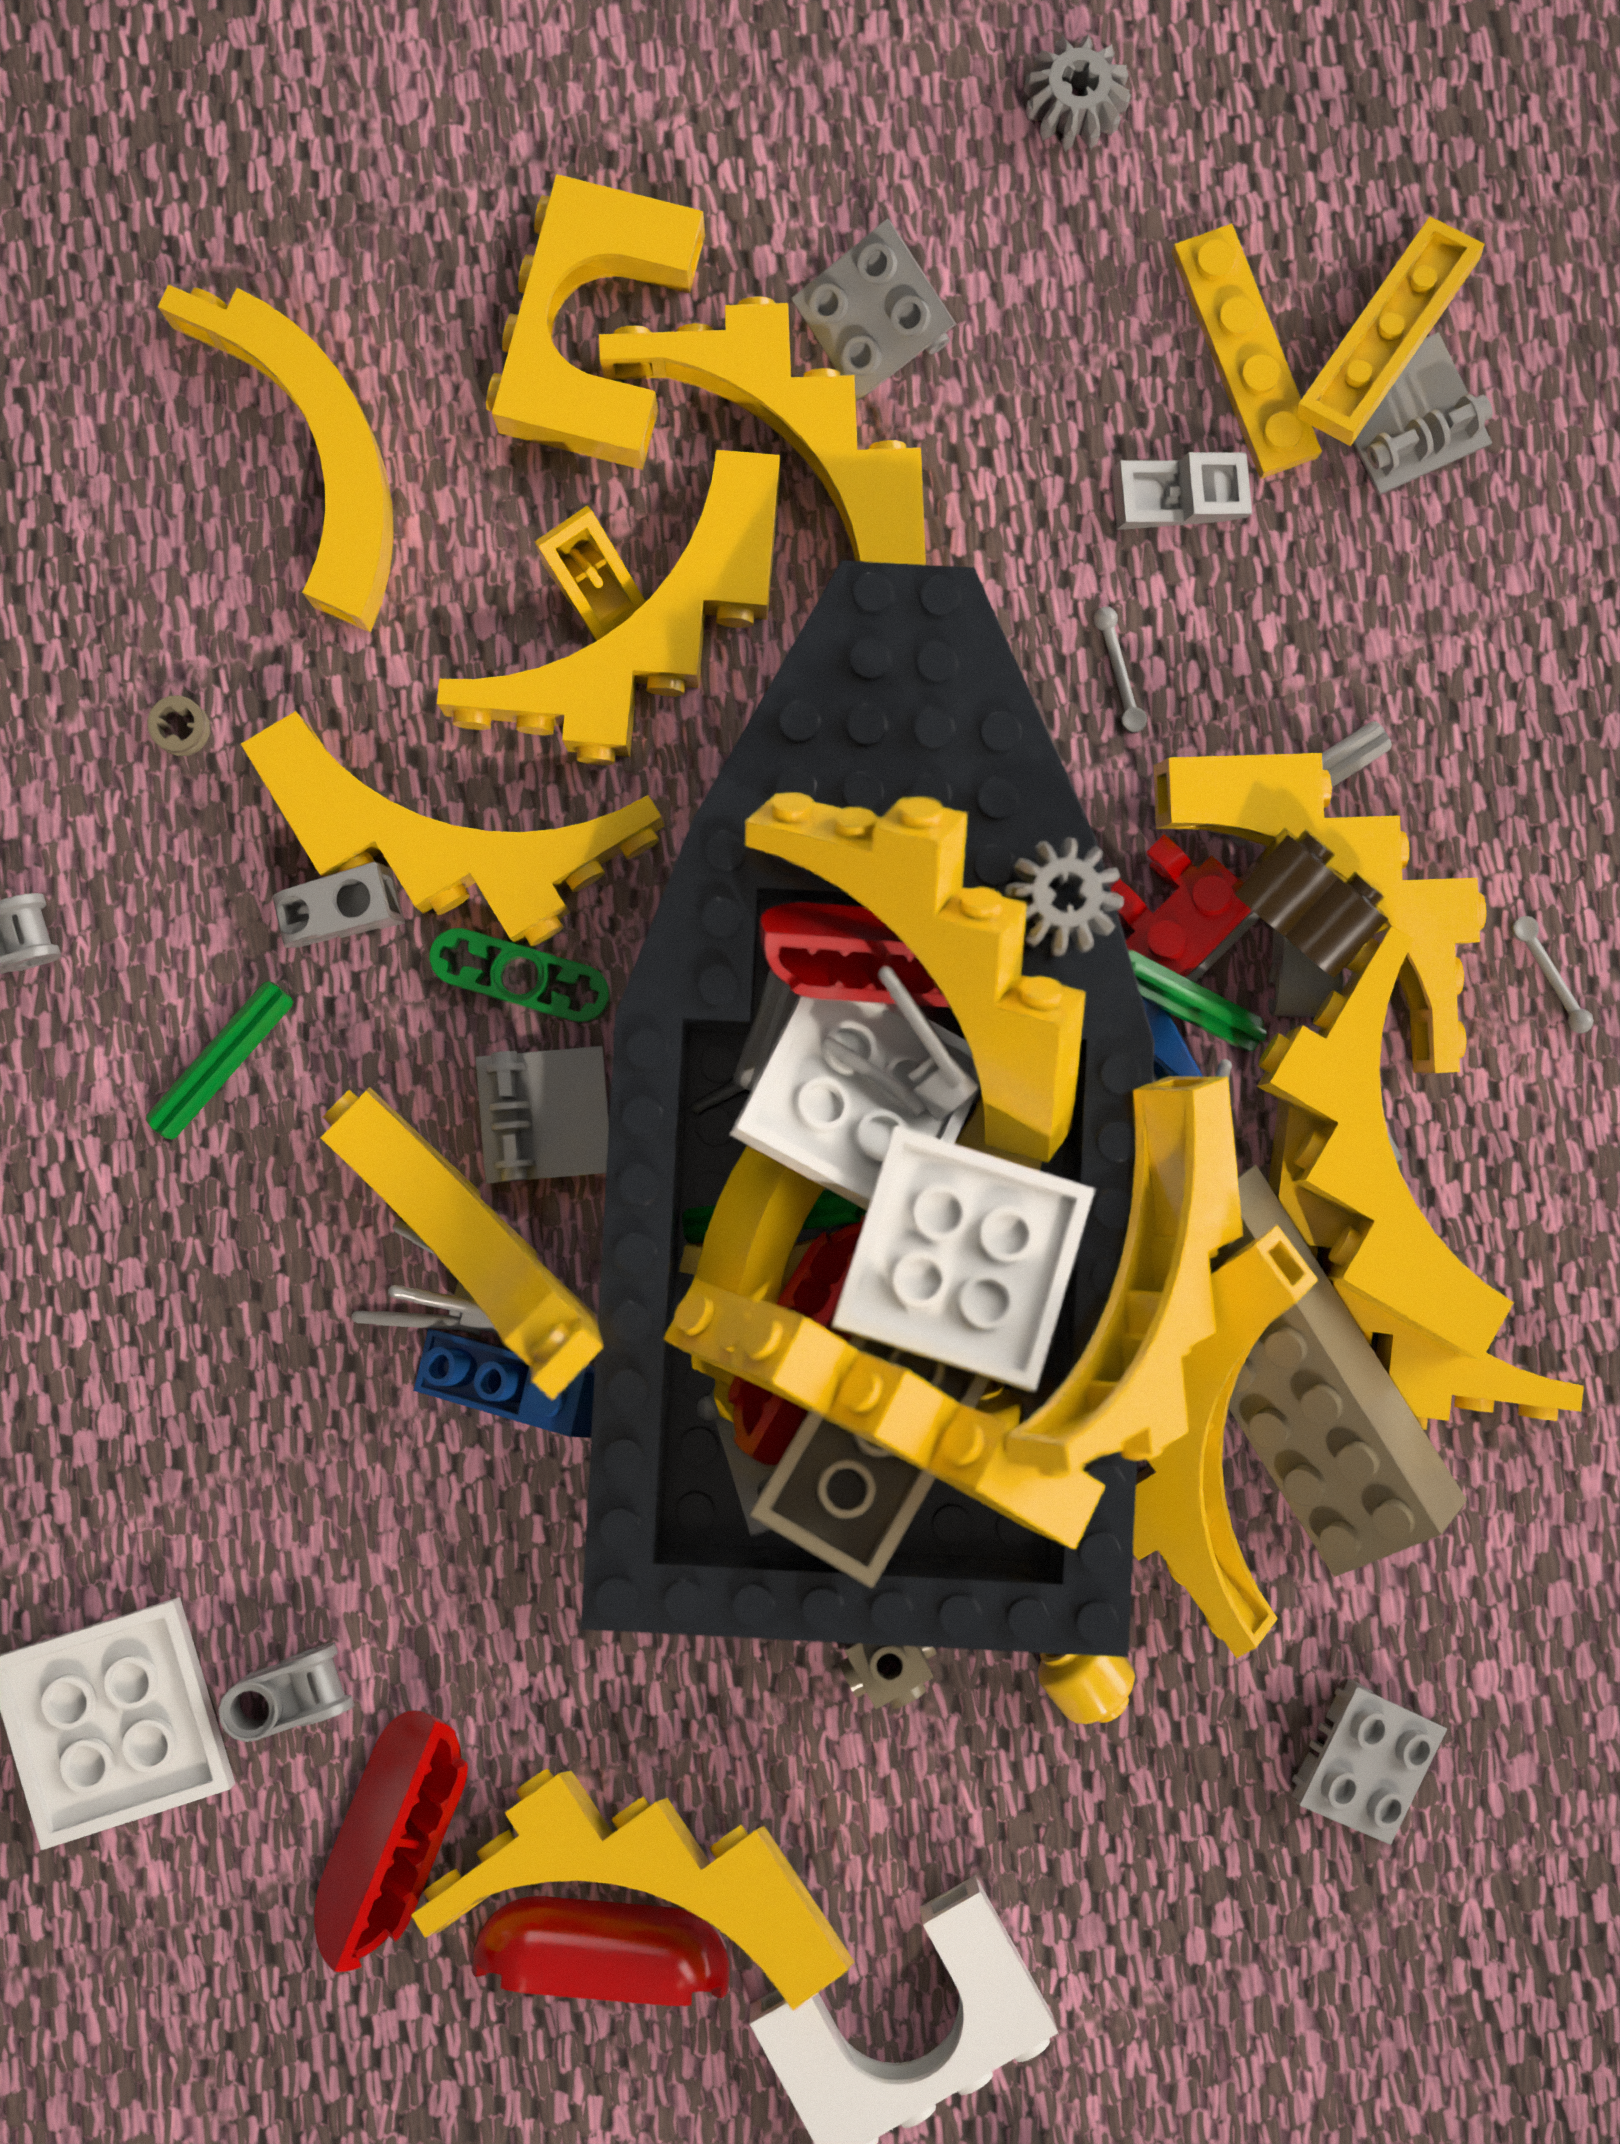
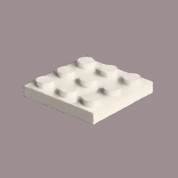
[730,995,981,1210]
[831,1125,1094,1392]
[0,1597,236,1850]

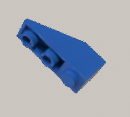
[413,1328,595,1438]

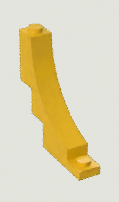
[320,1087,603,1399]

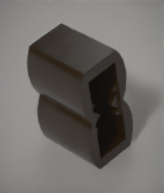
[1232,828,1388,978]

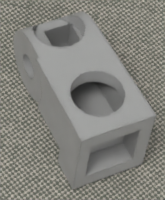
[272,862,405,948]

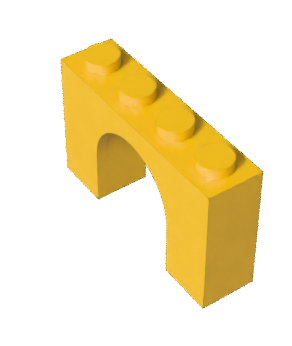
[486,174,705,470]

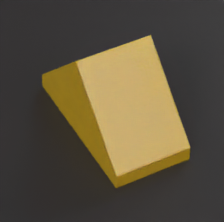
[534,506,646,641]

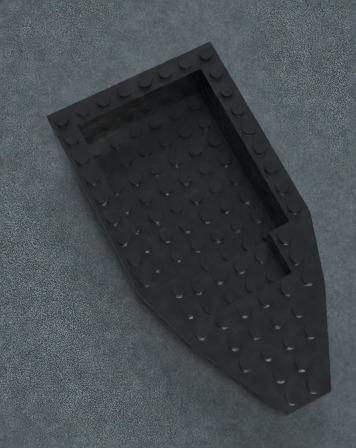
[580,560,1155,1657]

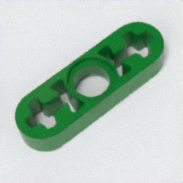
[429,928,611,1024]

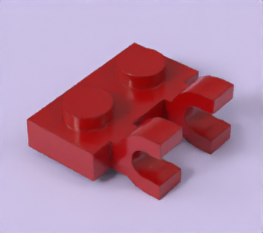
[1110,834,1252,978]

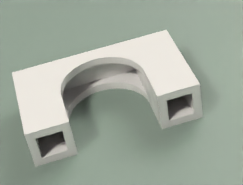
[749,1875,1058,2144]

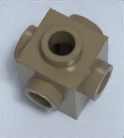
[838,1643,937,1709]

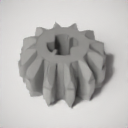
[1024,34,1130,152]
[1005,838,1124,956]

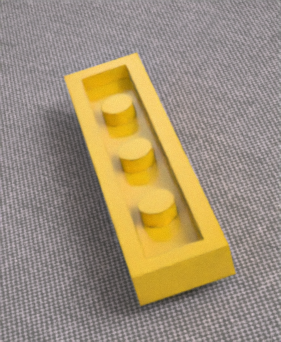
[1296,216,1485,446]
[1171,223,1322,479]

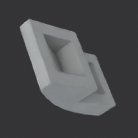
[1111,452,1252,530]

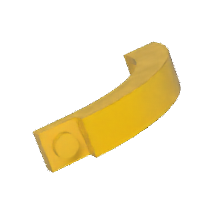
[158,284,394,633]
[691,1145,825,1422]

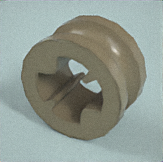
[147,695,210,756]

